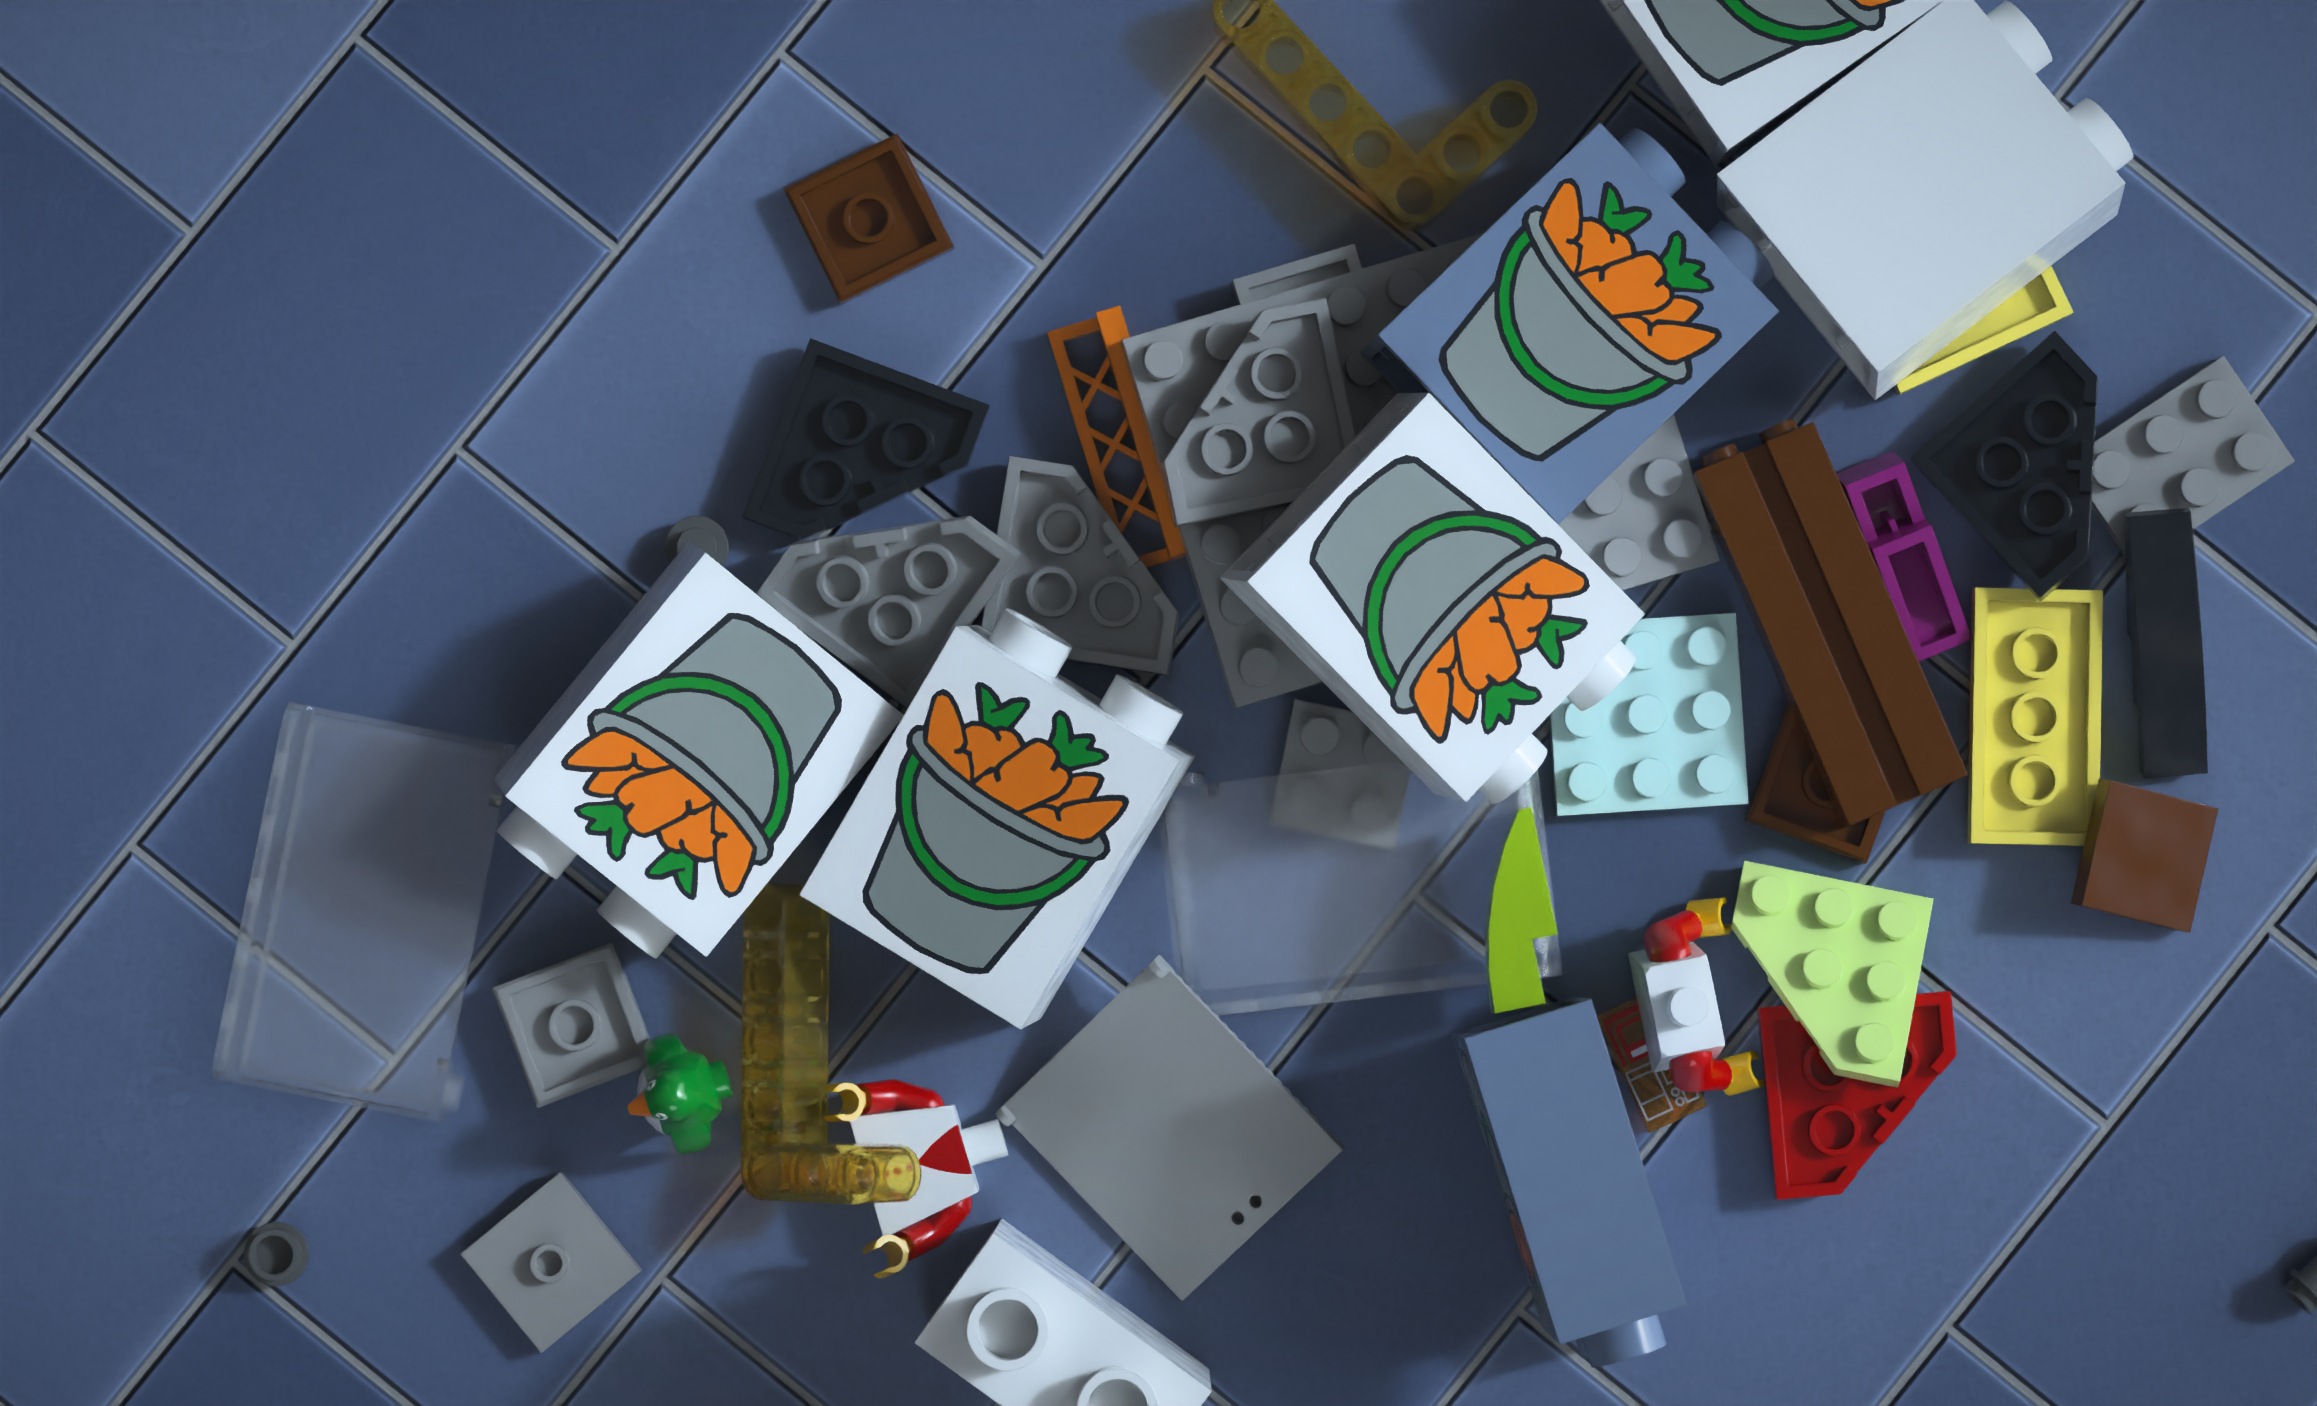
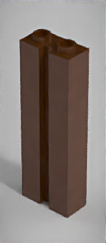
[1693,419,1968,829]

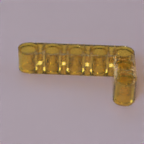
[1212,0,1538,231]
[741,884,922,1205]

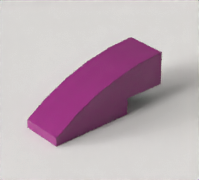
[1836,451,1972,661]

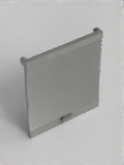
[996,954,1345,1301]

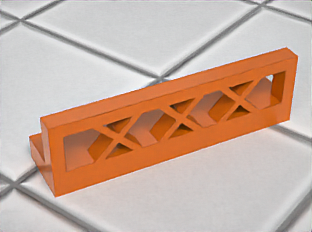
[1047,305,1186,568]

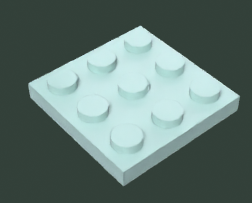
[1549,613,1749,816]

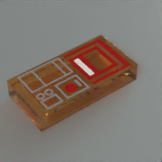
[1597,997,1707,1133]

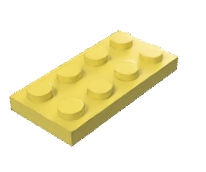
[1967,587,2103,846]

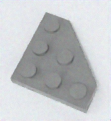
[1161,298,1355,527]
[982,456,1180,676]
[756,516,1022,708]

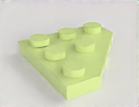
[1731,861,1934,1088]

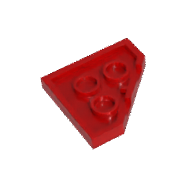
[1757,991,1957,1200]

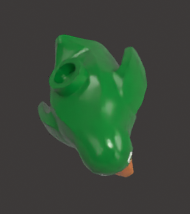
[627,1033,733,1155]

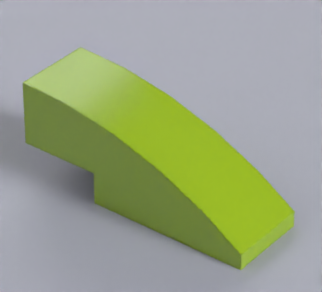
[1485,807,1558,1014]

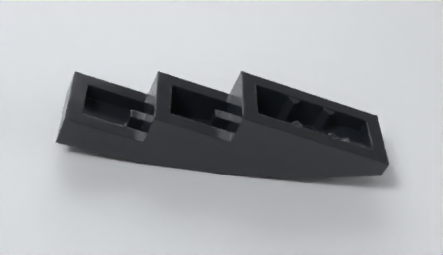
[2125,508,2208,779]

